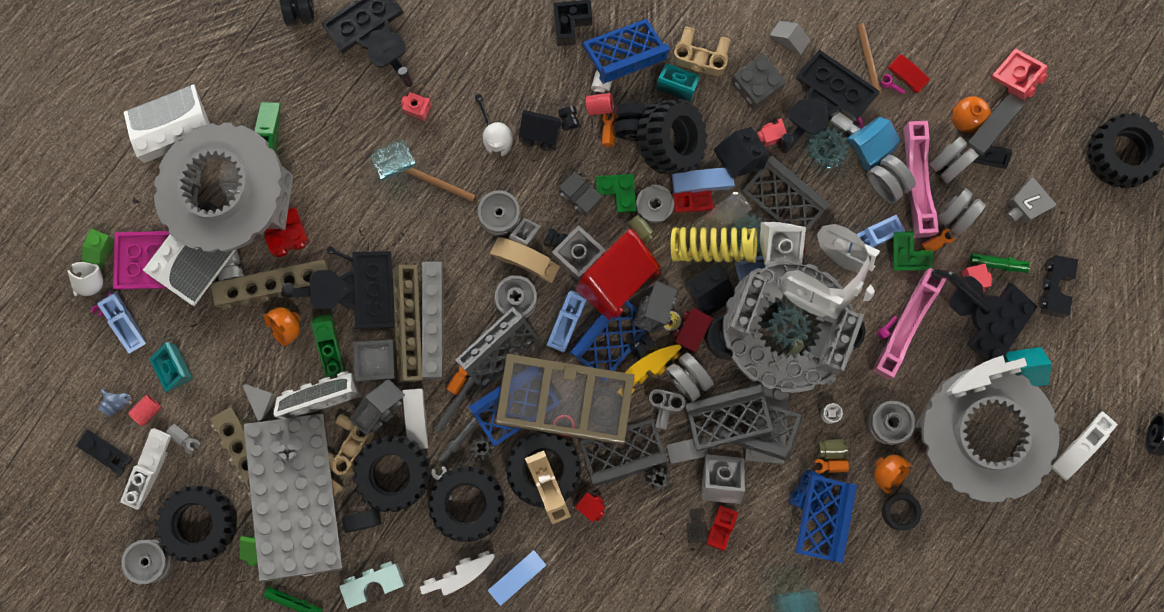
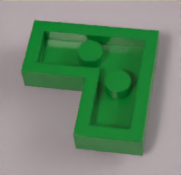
[596,174,636,213]
[893,231,933,271]

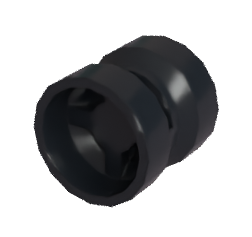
[558,106,580,131]
[544,228,568,248]
[629,334,656,360]

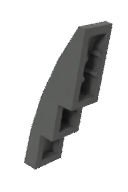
[967,93,1026,155]

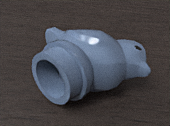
[98,388,132,418]

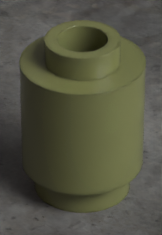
[627,215,654,244]
[818,439,848,459]

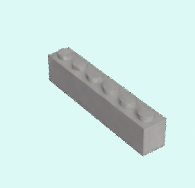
[422,262,444,379]

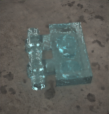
[370,140,416,181]

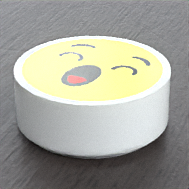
[663,311,681,331]

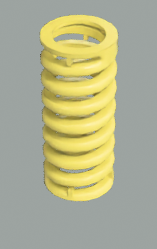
[671,227,757,263]

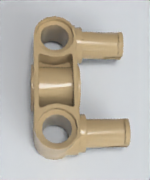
[673,27,731,76]
[328,414,375,477]

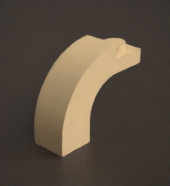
[490,237,560,283]
[525,451,571,524]

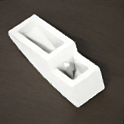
[403,389,428,449]

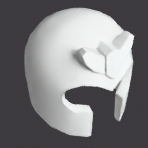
[482,122,513,156]
[67,262,104,296]

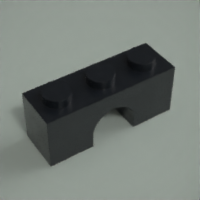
[1039,255,1078,318]

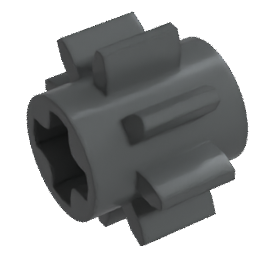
[470,436,495,461]
[647,468,671,492]

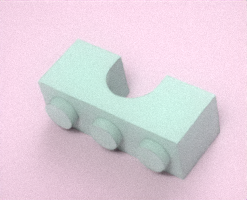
[339,561,406,609]

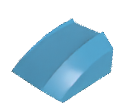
[847,117,900,171]

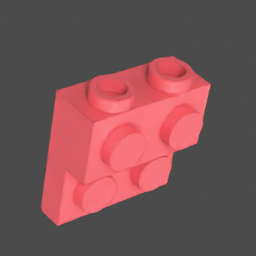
[992,48,1048,100]

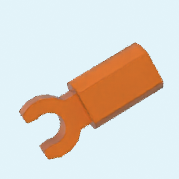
[602,113,617,147]
[919,229,955,252]
[446,365,474,395]
[813,459,849,474]

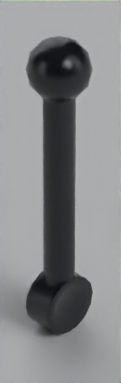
[475,94,492,127]
[327,247,352,261]

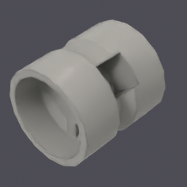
[217,251,244,281]

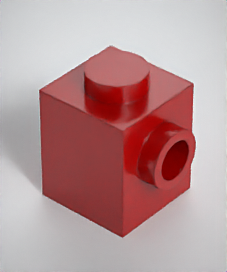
[575,492,605,523]

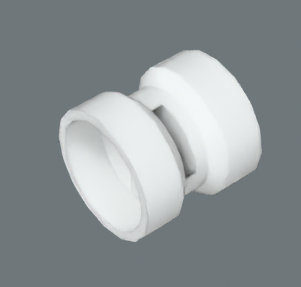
[820,403,843,424]

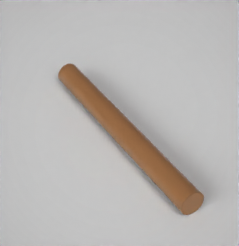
[857,23,882,95]
[404,165,476,202]

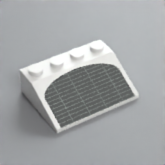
[124,84,210,163]
[143,234,236,306]
[274,371,361,420]

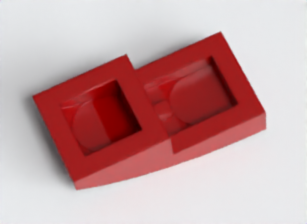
[887,54,930,93]
[673,190,714,213]
[705,505,739,552]

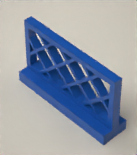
[582,19,670,84]
[568,301,646,382]
[469,366,560,446]
[795,475,857,563]

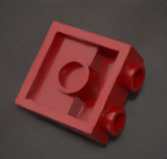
[264,207,310,258]

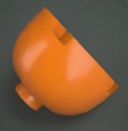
[952,96,991,135]
[263,307,301,346]
[874,454,913,494]

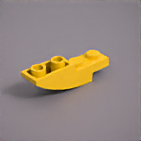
[616,345,682,399]

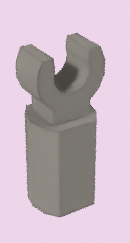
[166,424,201,455]

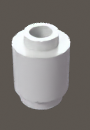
[591,66,612,95]

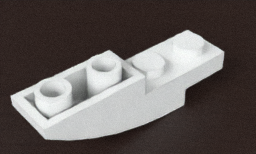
[946,355,1027,398]
[1052,411,1118,481]
[120,428,171,510]
[420,551,495,596]

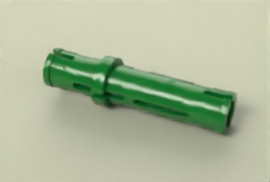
[969,253,1030,274]
[263,586,323,612]

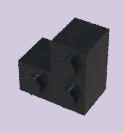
[553,0,593,46]

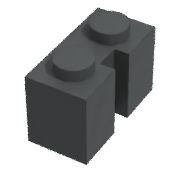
[559,171,602,217]

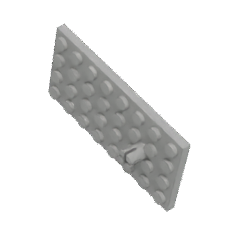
[244,414,342,582]

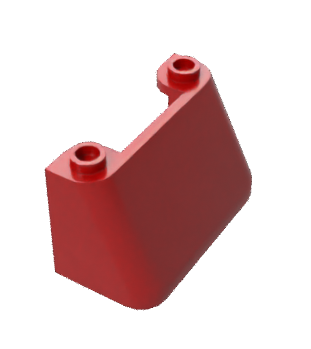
[576,228,661,321]

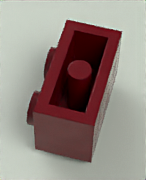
[672,308,713,354]

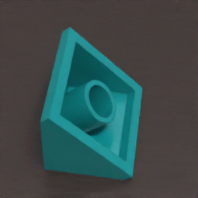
[656,63,701,102]
[149,342,193,393]
[1004,347,1052,386]

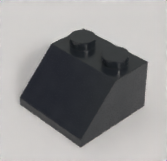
[519,110,561,151]
[714,127,770,179]
[684,262,734,316]

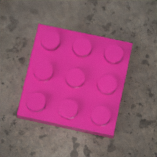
[113,231,170,290]

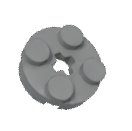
[636,185,674,223]

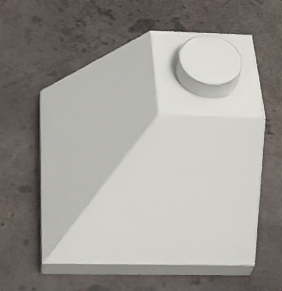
[759,222,806,265]

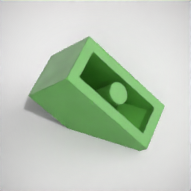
[82,229,115,271]
[240,535,258,566]

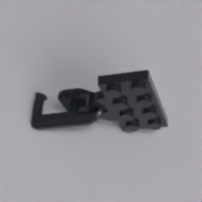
[321,0,413,87]
[781,49,880,154]
[281,251,395,329]
[931,269,1038,362]

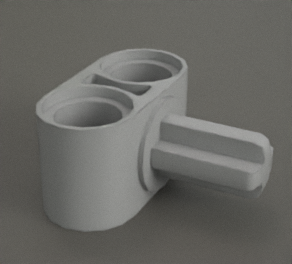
[648,389,685,430]

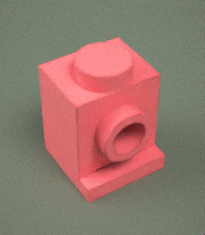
[401,92,432,121]
[756,118,787,147]

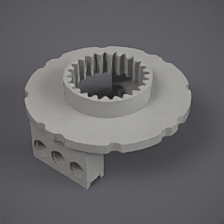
[154,123,293,253]
[723,260,864,393]
[914,369,1059,502]

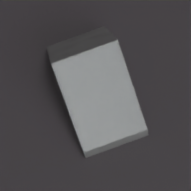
[769,20,811,56]
[509,218,541,248]
[243,384,276,422]
[667,437,708,464]

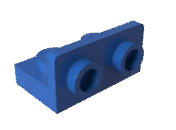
[789,469,832,517]

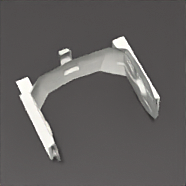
[781,224,880,319]

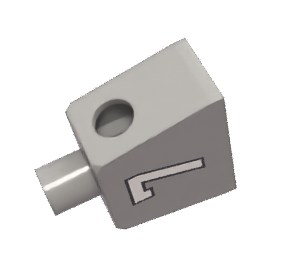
[1006,177,1057,223]

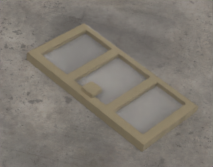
[495,354,634,445]

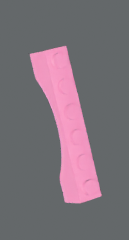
[903,121,939,238]
[871,268,946,380]

